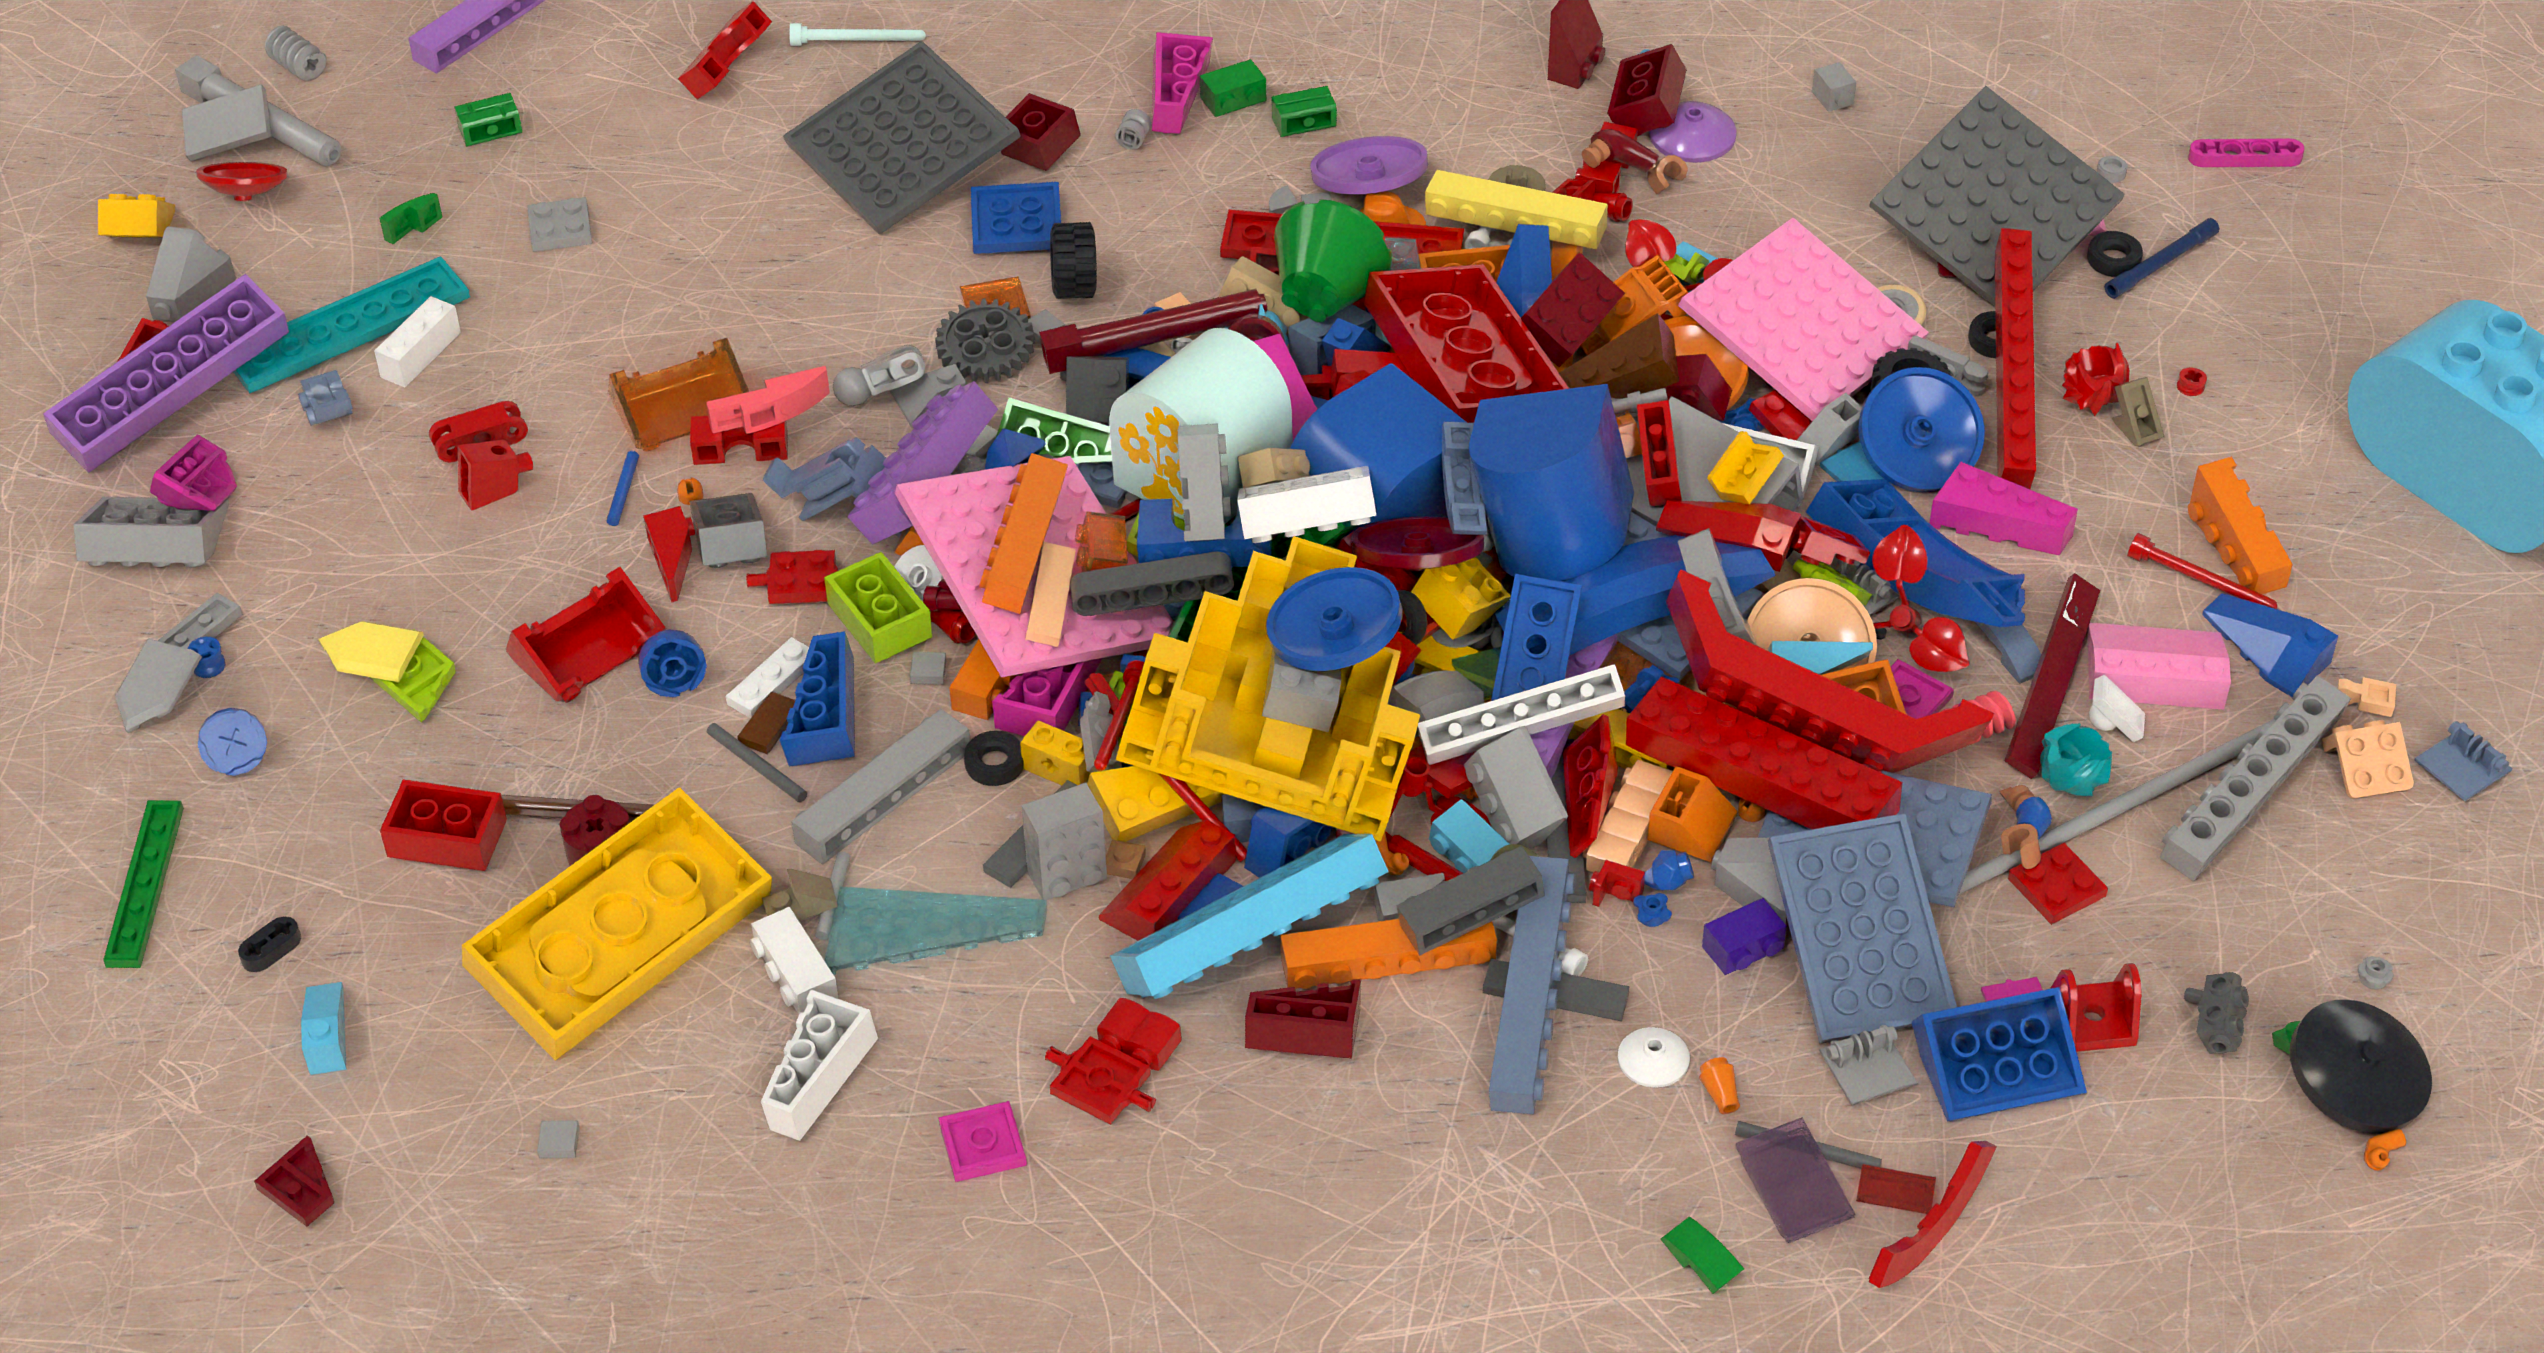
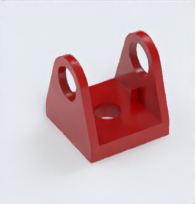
[2050,963,2142,1052]

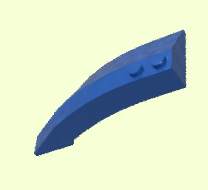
[1806,479,2025,627]

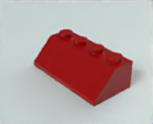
[1099,820,1236,941]

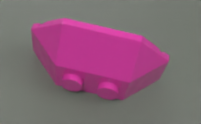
[150,434,237,511]

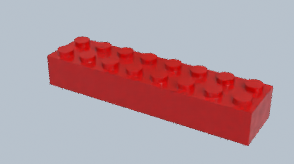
[1626,676,1903,830]

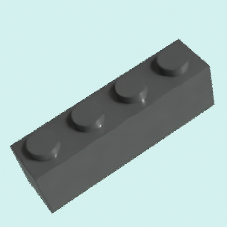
[1396,846,1545,956]

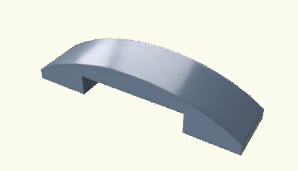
[1442,422,1487,535]
[1963,619,2041,684]

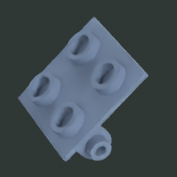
[2414,721,2513,801]

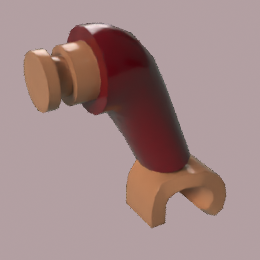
[1582,129,1688,194]

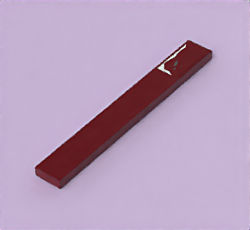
[2004,573,2101,779]

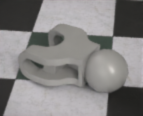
[833,345,925,406]

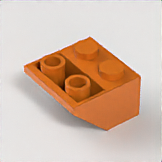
[1647,766,1737,862]

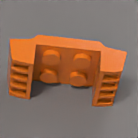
[1580,255,1688,355]

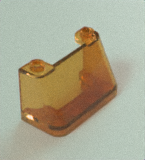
[608,338,749,451]

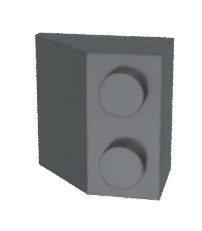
[1066,356,1129,422]

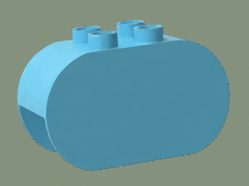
[2348,300,2544,553]

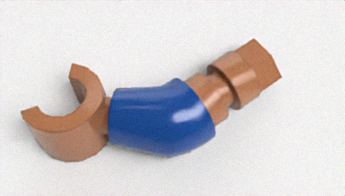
[1999,785,2052,869]

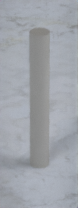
[815,852,850,940]

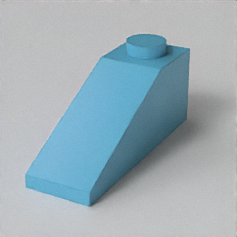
[1768,641,1873,675]
[301,982,346,1075]

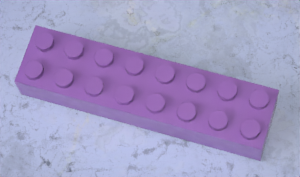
[43,274,289,473]

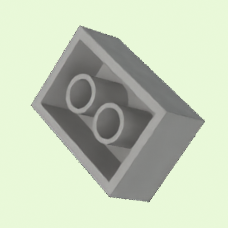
[1022,783,1107,902]

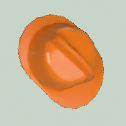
[1360,191,1426,225]

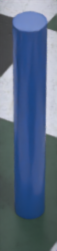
[606,451,639,526]

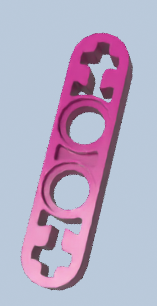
[2188,138,2304,167]

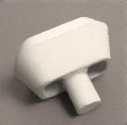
[1171,337,1193,353]

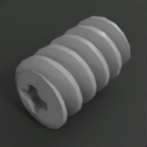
[265,25,326,81]

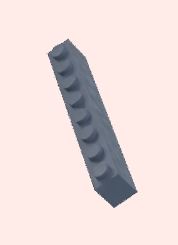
[1489,856,1576,1114]

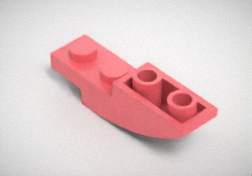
[706,366,830,434]

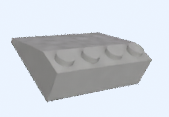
[73,497,229,567]

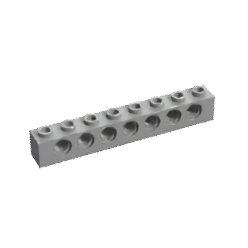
[2160,675,2351,881]

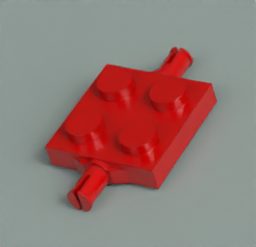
[746,550,839,604]
[1045,1036,1156,1125]

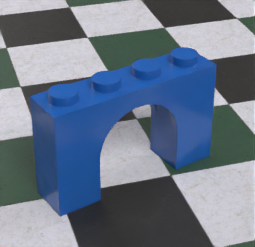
[1137,498,1272,567]

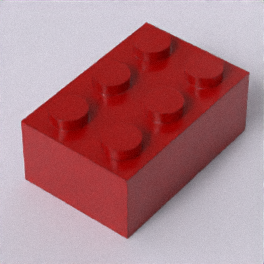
[380,779,507,871]

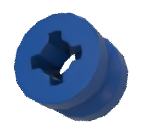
[187,636,226,678]

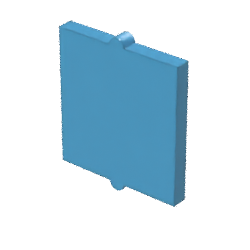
[1820,441,1884,481]

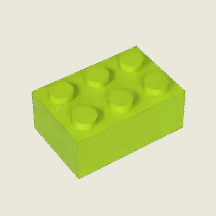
[824,552,933,664]

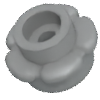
[2358,956,2394,989]

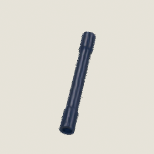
[2104,218,2220,299]

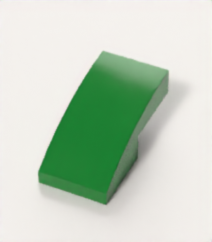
[379,193,443,244]
[1661,1216,1744,1294]

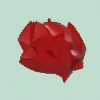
[2062,342,2130,416]

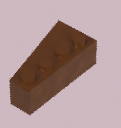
[1559,313,1679,399]

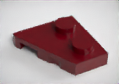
[254,1135,335,1227]

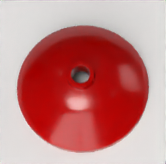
[196,162,287,201]

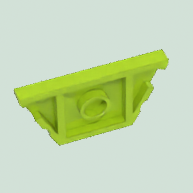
[369,629,456,722]

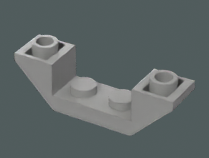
[1678,528,1757,645]

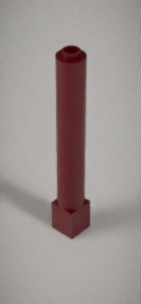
[1039,289,1268,374]

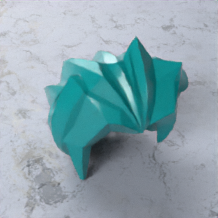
[2040,723,2112,796]

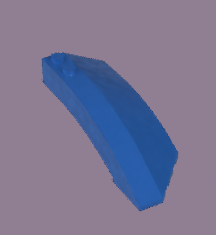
[1494,535,1776,656]

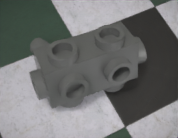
[2184,972,2249,1054]

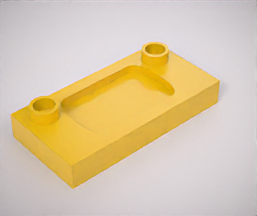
[462,787,772,1061]

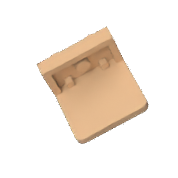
[2321,720,2414,799]

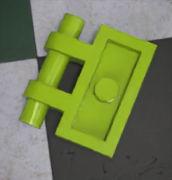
[1793,559,1873,606]

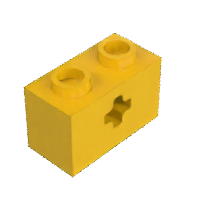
[1020,720,1091,785]

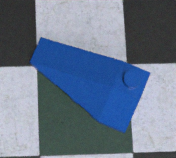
[1496,224,1552,317]
[2202,593,2338,697]

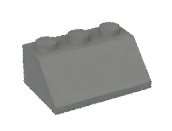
[1464,726,1568,849]

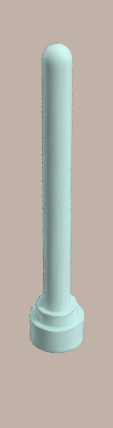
[790,23,926,46]

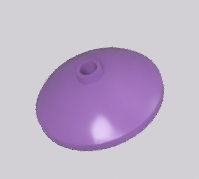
[1649,101,1736,163]

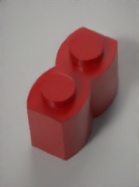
[1097,998,1182,1071]

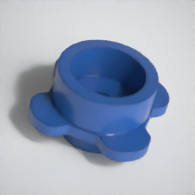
[1633,893,1672,927]

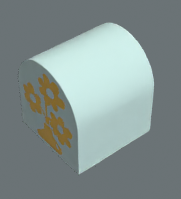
[1109,328,1293,524]

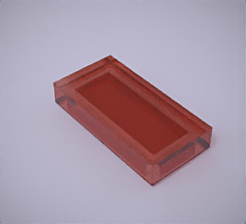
[1856,1164,1936,1214]

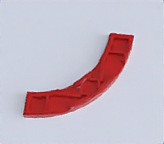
[1869,1141,1997,1288]

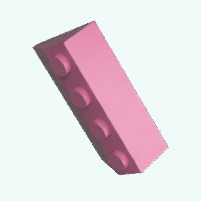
[2087,623,2231,710]

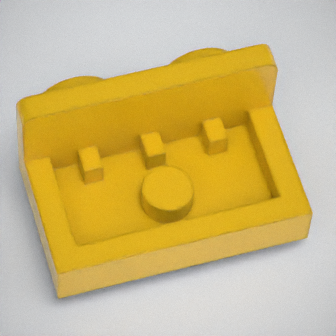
[1707,431,1784,504]

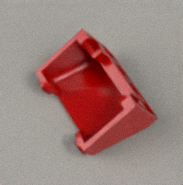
[506,567,666,703]

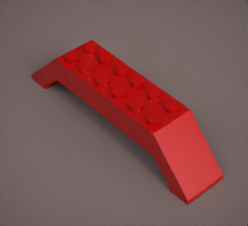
[1666,569,1994,773]

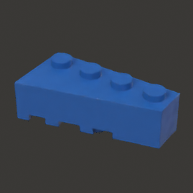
[780,631,855,767]

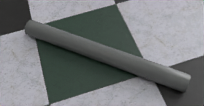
[707,723,807,803]
[1735,1121,1882,1173]

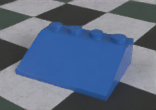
[1912,987,2087,1122]

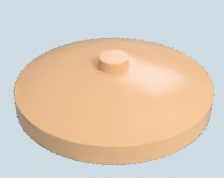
[1747,578,1877,670]

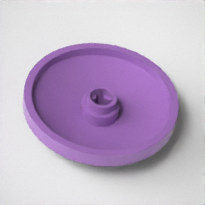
[1310,136,1428,194]

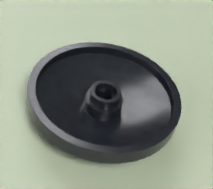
[2290,999,2432,1134]

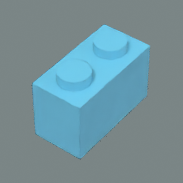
[1429,799,1509,873]

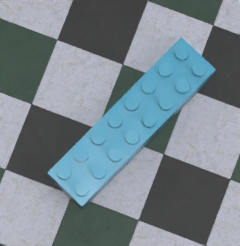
[1110,834,1389,999]

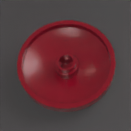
[1351,517,1484,570]

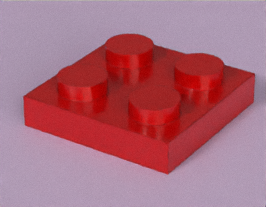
[2008,842,2108,925]

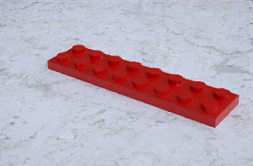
[1220,209,1464,271]

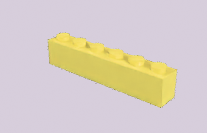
[1425,170,1608,249]

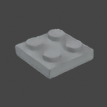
[527,197,592,252]

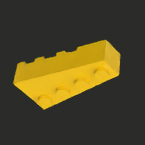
[1087,766,1224,842]

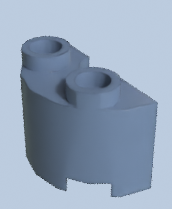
[298,370,353,426]

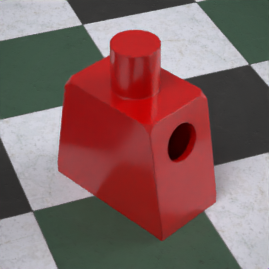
[458,440,533,511]

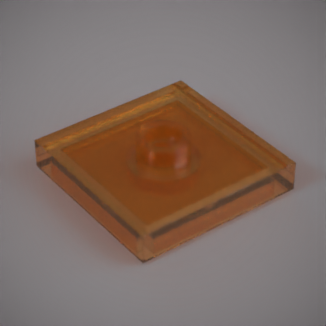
[960,276,1031,319]

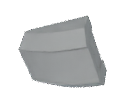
[1387,670,1484,733]

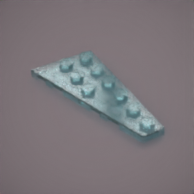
[824,887,1047,975]

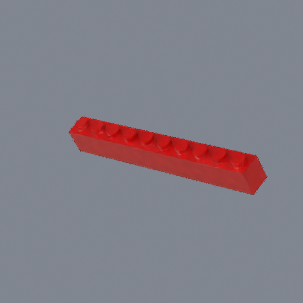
[1995,228,2036,490]

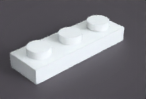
[726,637,809,718]

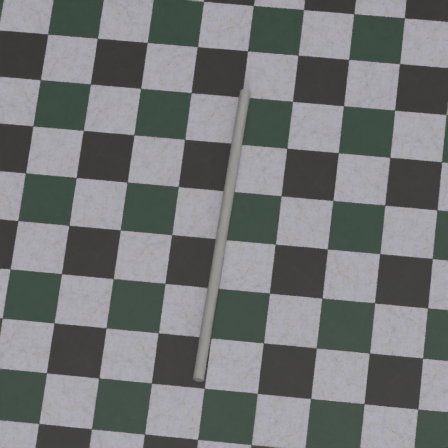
[1959,719,2276,895]

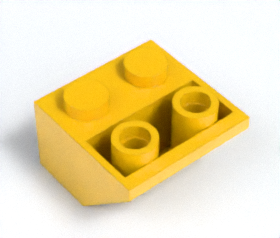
[98,194,175,238]
[1411,557,1511,640]

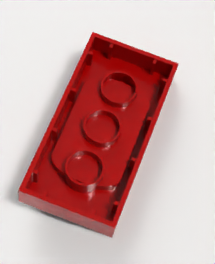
[1364,264,1569,423]

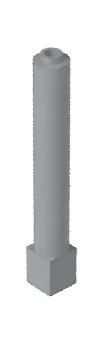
[175,55,341,166]

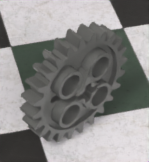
[935,298,1035,383]

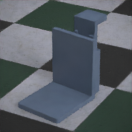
[763,437,902,538]

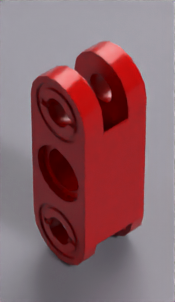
[429,401,528,463]

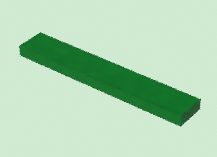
[103,800,184,968]

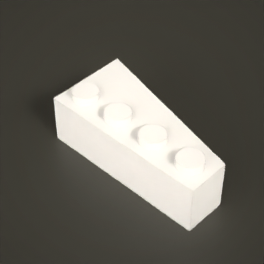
[761,990,878,1141]

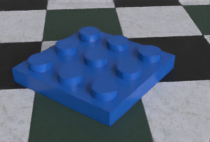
[971,182,1061,254]

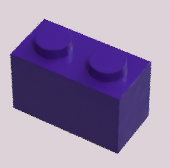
[1702,898,1787,975]

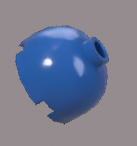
[638,629,707,697]

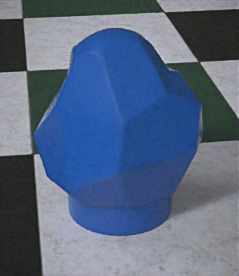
[1644,850,1694,890]

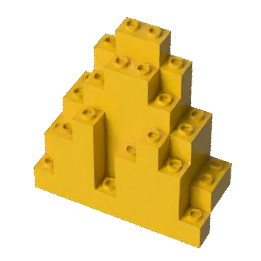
[1116,536,1420,842]

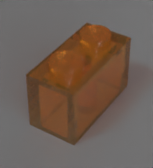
[1075,511,1128,572]

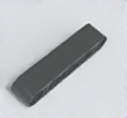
[1070,552,1234,616]

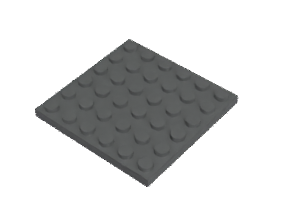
[783,41,1021,235]
[1869,86,2125,306]

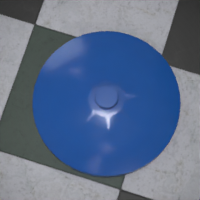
[1858,367,1985,493]
[1266,567,1403,671]

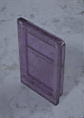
[1735,1117,1855,1244]

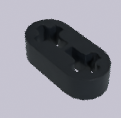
[238,916,301,972]

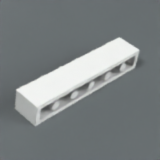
[1418,664,1625,765]

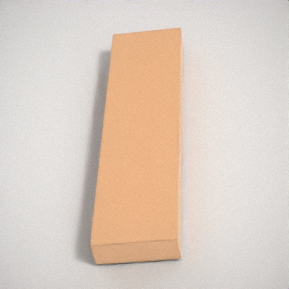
[1025,542,1076,647]

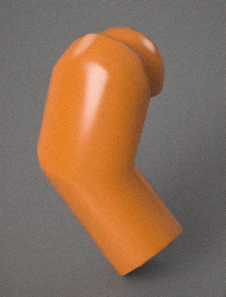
[1375,832,1409,875]
[2364,1129,2406,1170]

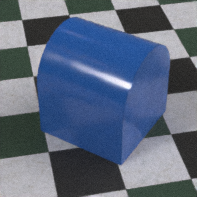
[1290,363,1467,537]
[1469,384,1634,581]

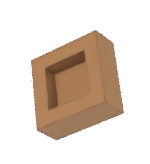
[1106,839,1146,879]

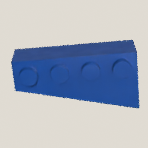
[1244,807,1337,878]

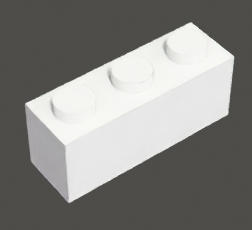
[374,296,461,388]
[750,907,838,1014]

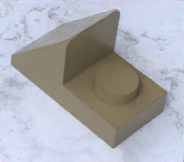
[2112,377,2164,446]
[762,869,839,921]

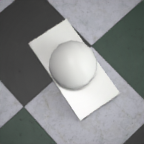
[2089,675,2145,742]

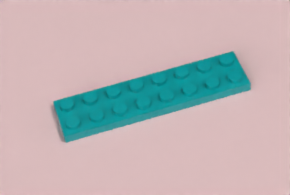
[233,256,470,394]

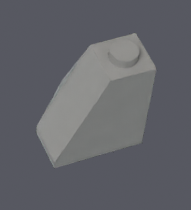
[146,226,236,322]
[1711,838,1788,926]

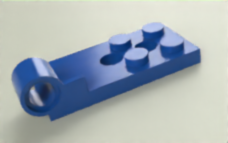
[1491,574,1582,701]

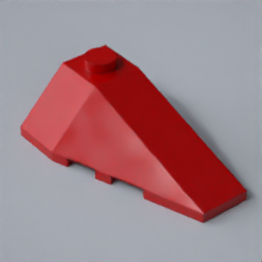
[1656,500,1802,572]
[1563,714,1618,858]

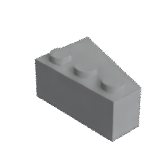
[1178,423,1231,542]

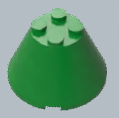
[1274,199,1393,322]

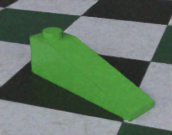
[996,398,1112,464]

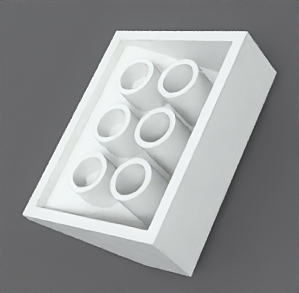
[1237,466,1377,543]

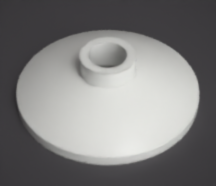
[895,545,944,601]
[1618,1027,1690,1088]

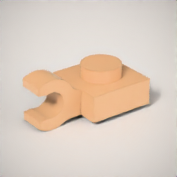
[2337,677,2396,717]

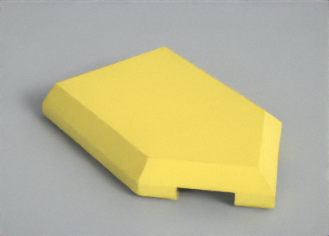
[319,621,424,682]

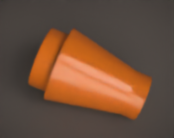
[1699,1057,1740,1114]

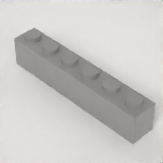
[791,709,970,865]

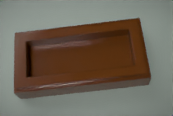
[737,692,795,755]

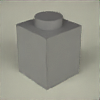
[1812,62,1856,112]

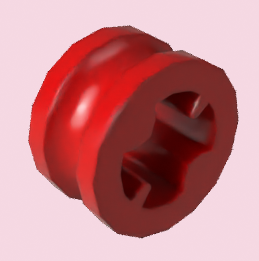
[2177,367,2207,396]

